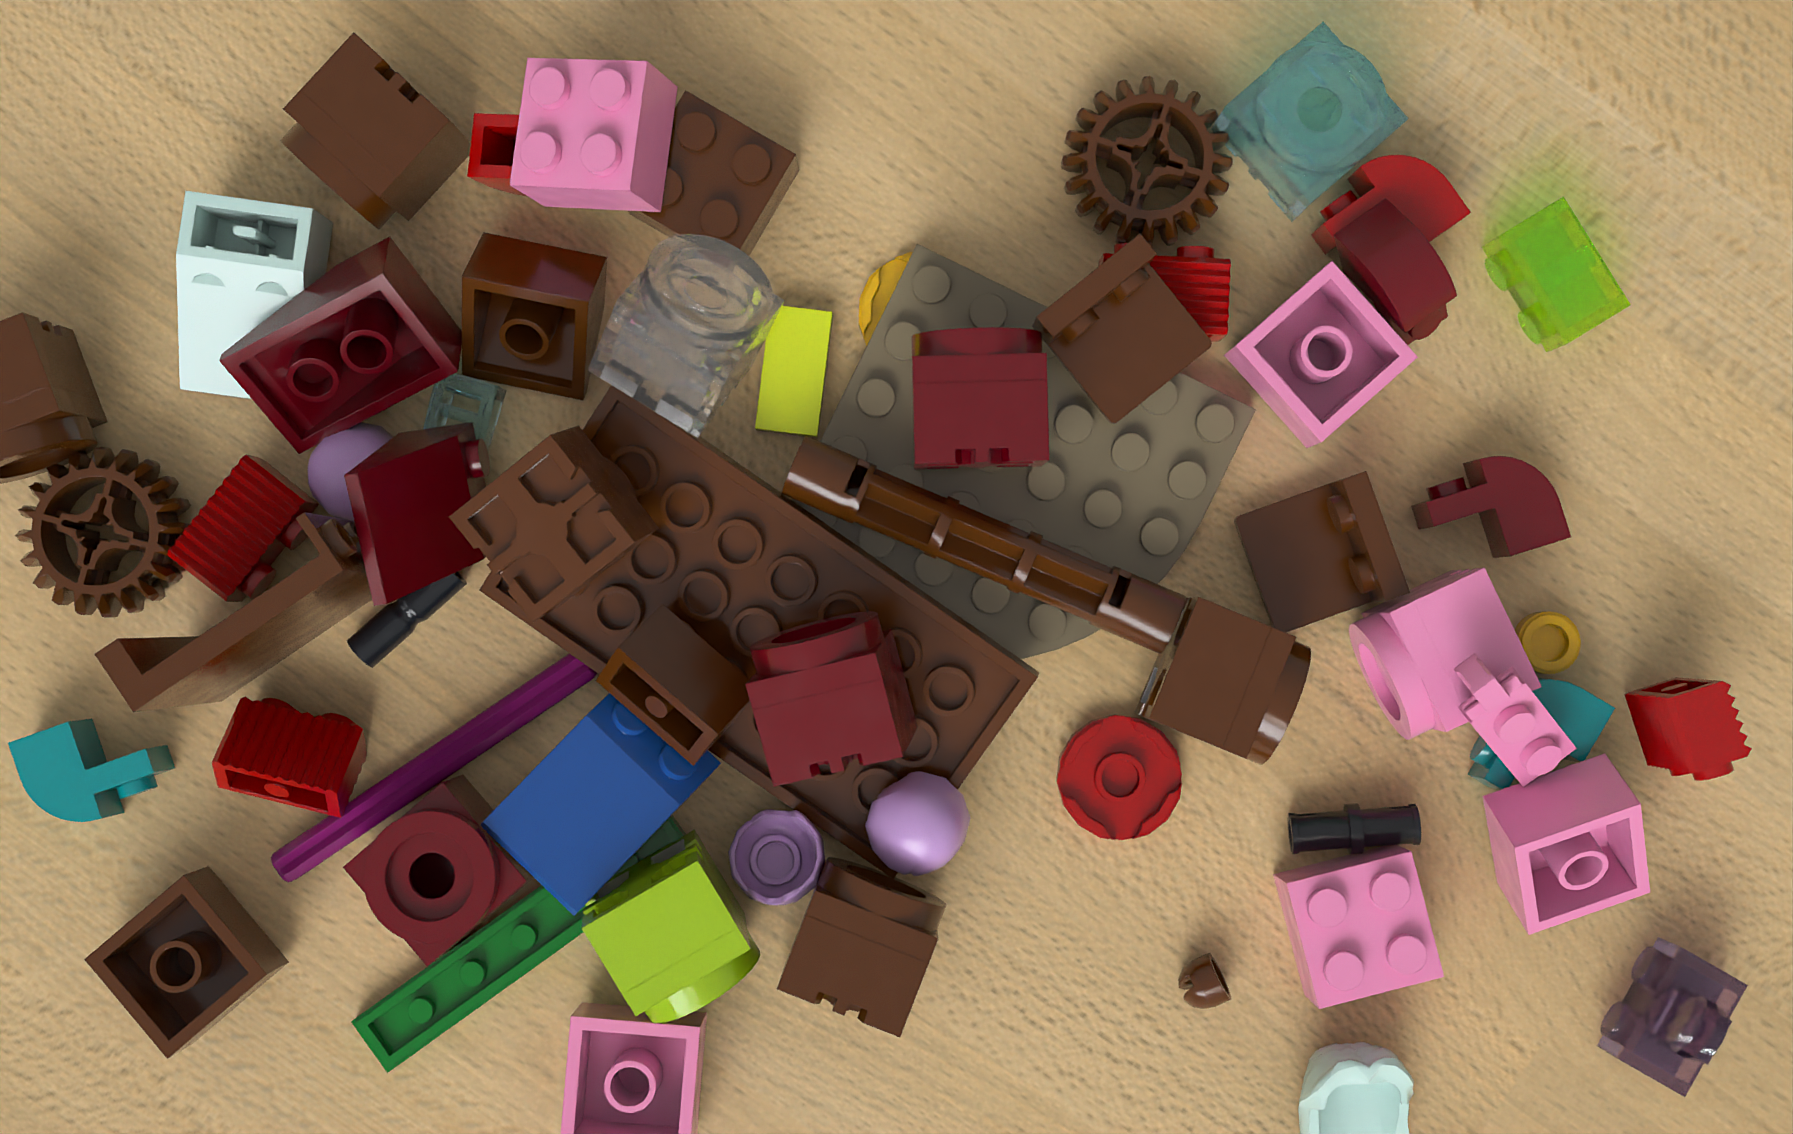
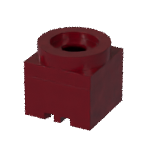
[911,327,1049,470]
[745,611,918,787]
[343,775,534,967]

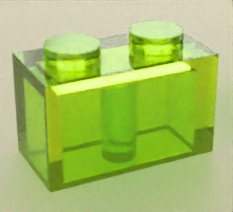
[1482,197,1631,352]

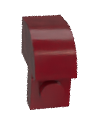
[1334,198,1457,345]
[1411,456,1571,558]

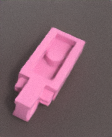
[1453,653,1577,787]

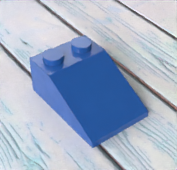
[480,693,721,916]

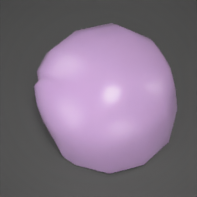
[308,422,393,521]
[865,771,970,876]
[728,809,825,905]

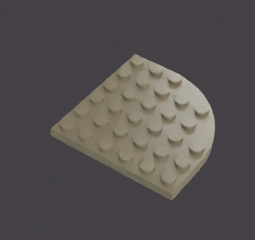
[792,244,1256,659]

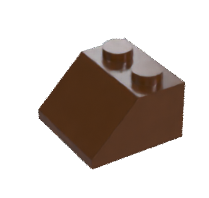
[462,232,607,401]

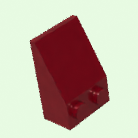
[219,236,462,454]
[344,422,490,606]

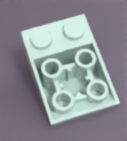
[176,191,333,399]

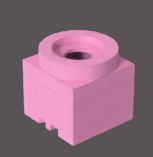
[1349,568,1542,740]

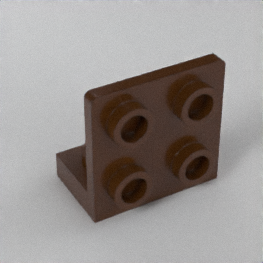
[1032,234,1212,424]
[1234,471,1410,632]

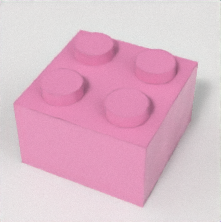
[510,58,678,212]
[1224,261,1418,448]
[1483,753,1650,935]
[1273,845,1444,1009]
[561,1002,707,1134]

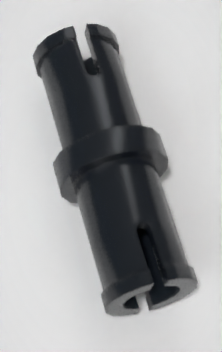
[1287,803,1421,855]

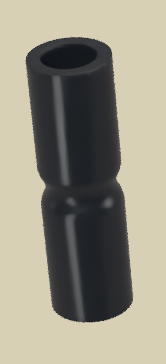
[347,571,467,668]

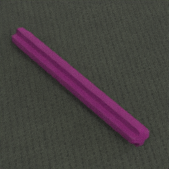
[271,653,597,882]

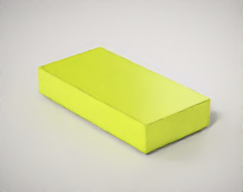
[755,304,833,438]

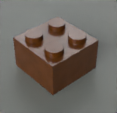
[628,90,799,276]
[84,866,289,1059]

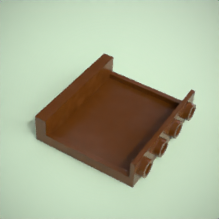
[95,512,372,713]

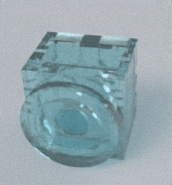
[1211,21,1409,222]

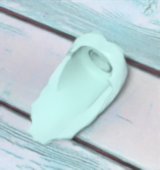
[1298,1042,1414,1134]

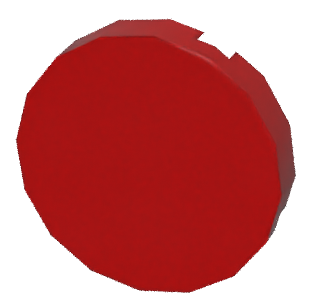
[1056,714,1182,840]

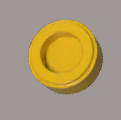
[1515,611,1581,674]

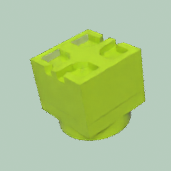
[581,829,760,1023]

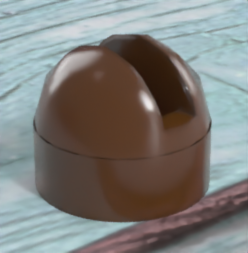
[1178,953,1232,1009]

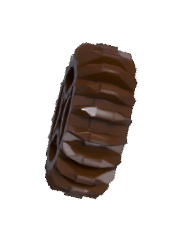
[1061,76,1233,246]
[15,447,191,618]

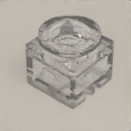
[588,233,785,438]

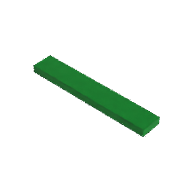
[351,815,686,1073]

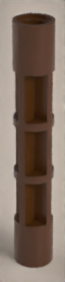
[781,436,1186,654]

